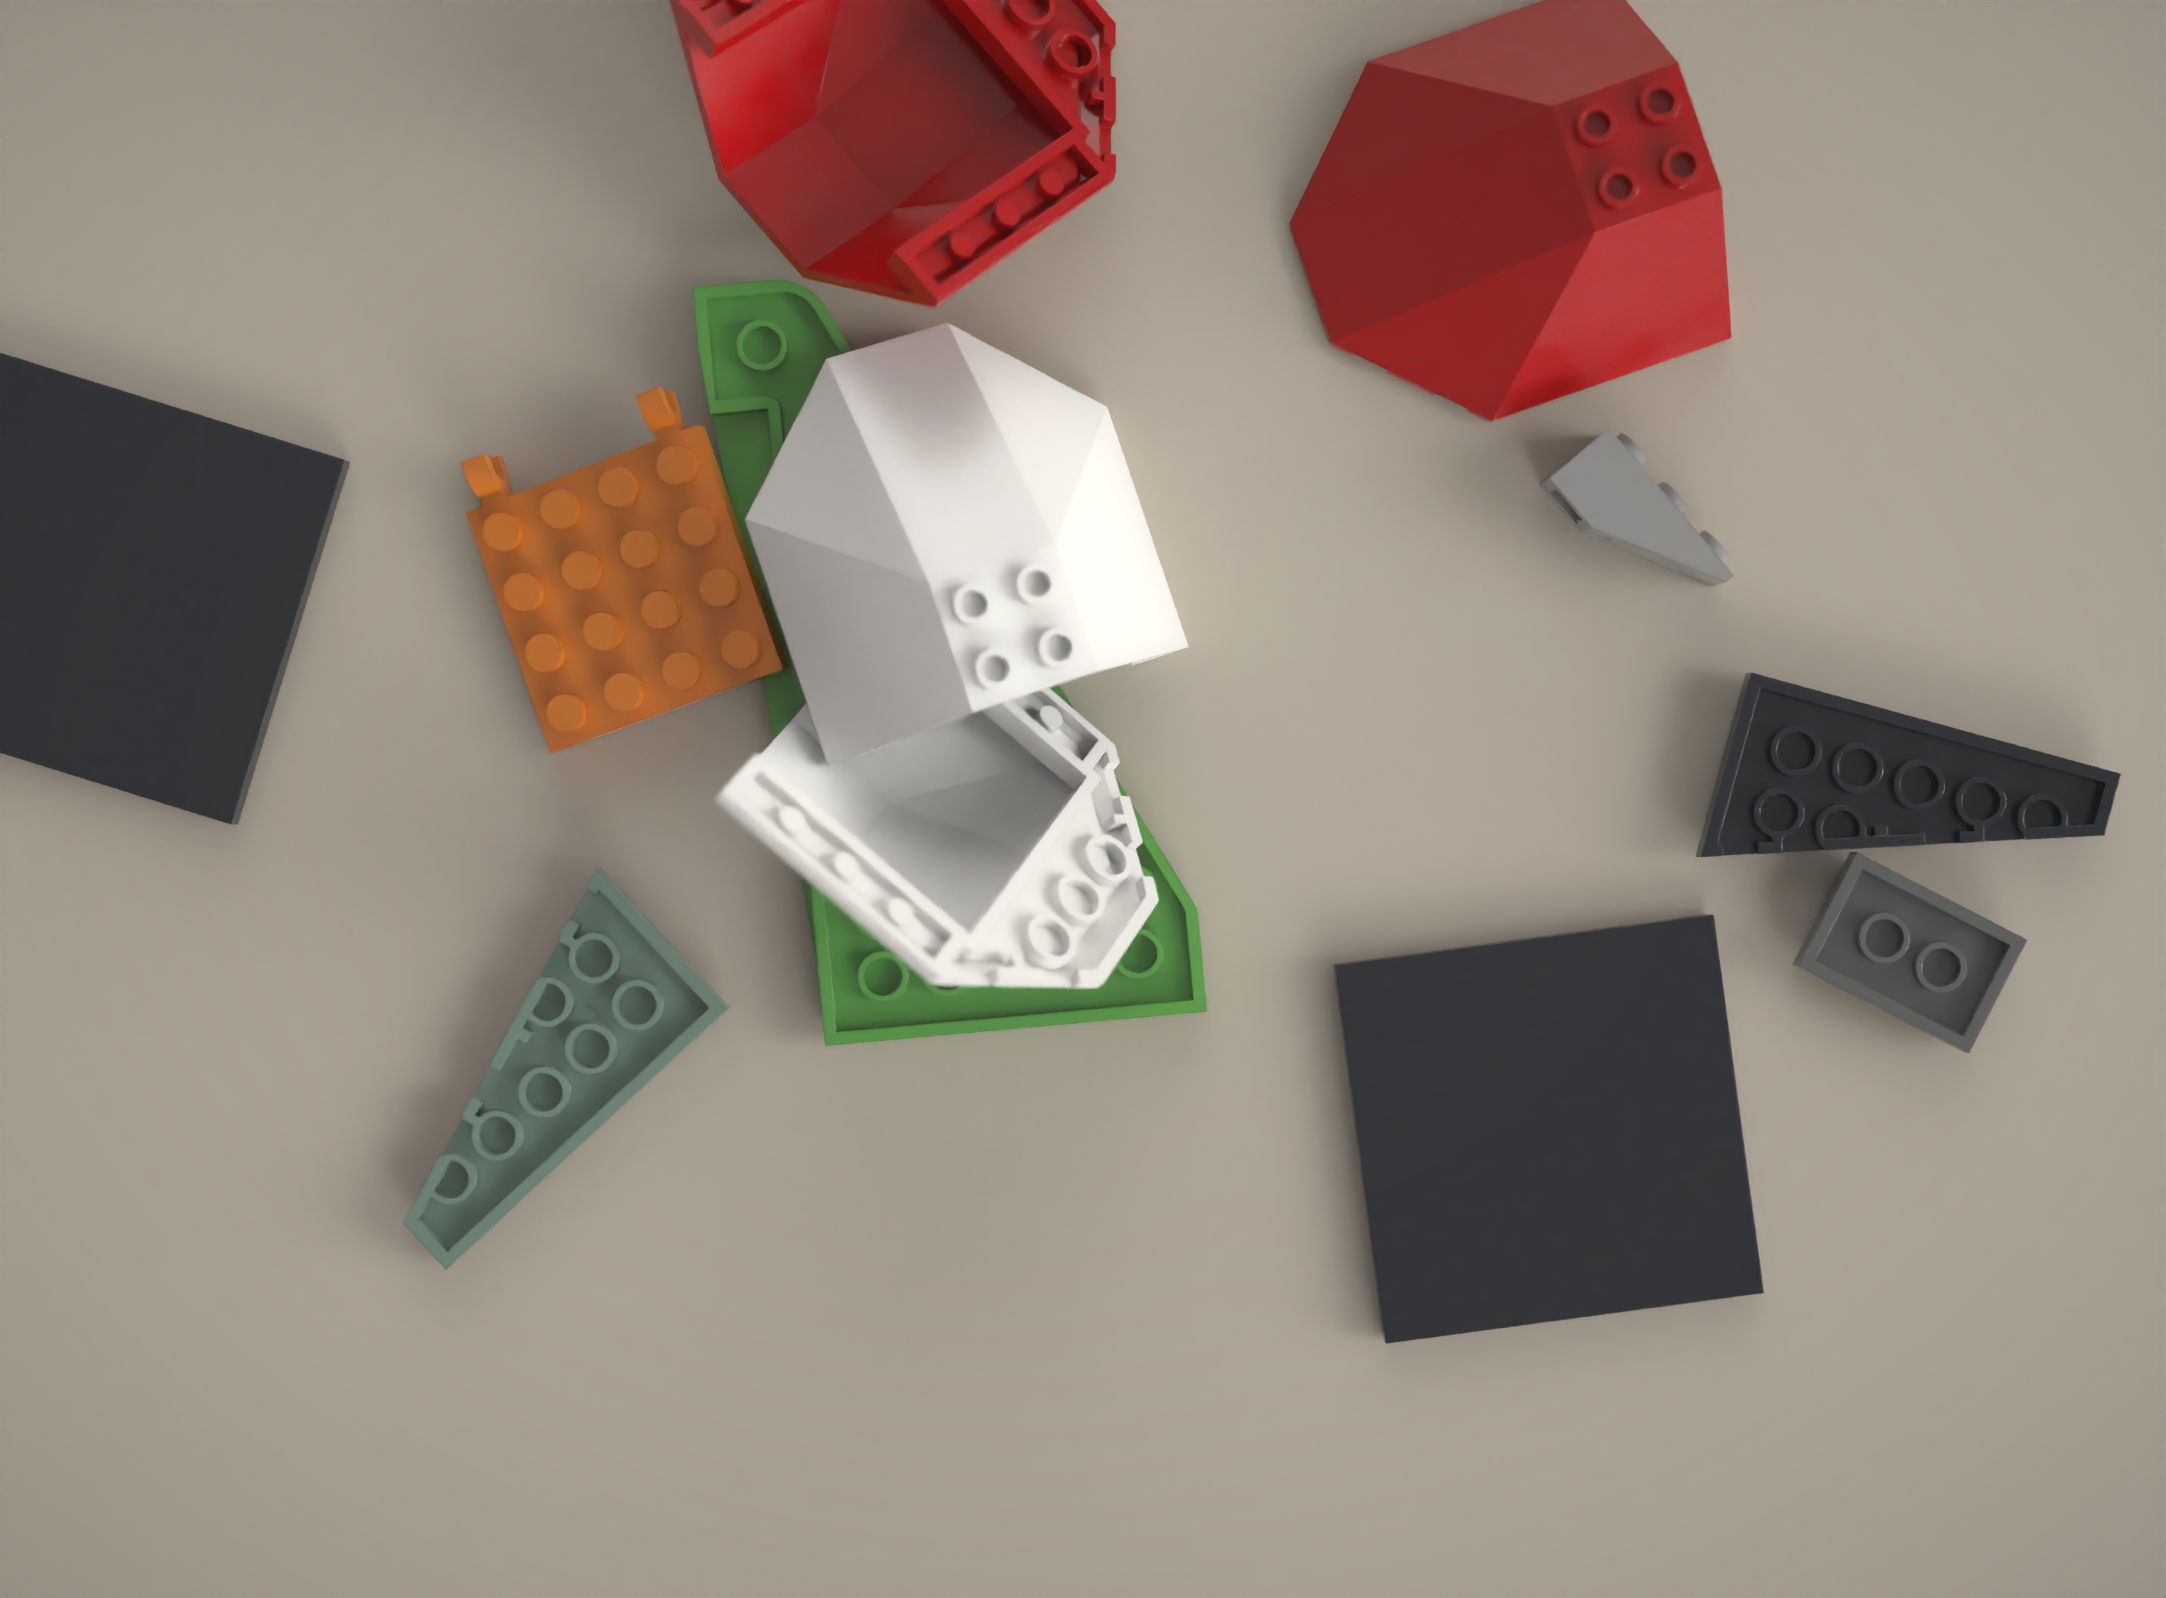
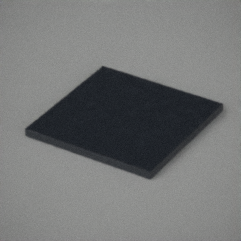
[0,353,350,825]
[1333,914,1764,1344]

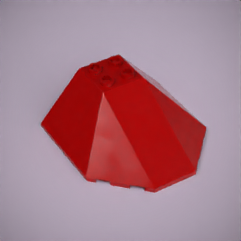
[669,0,1116,308]
[1288,0,1732,422]

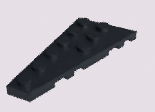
[1695,672,2121,857]

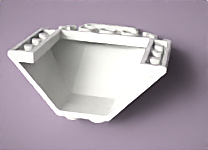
[745,322,1188,766]
[715,688,1159,988]

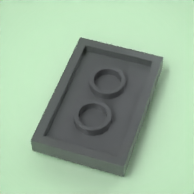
[1792,852,2027,1053]

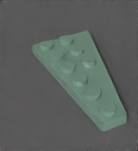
[403,868,730,1270]

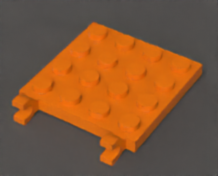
[461,387,789,753]

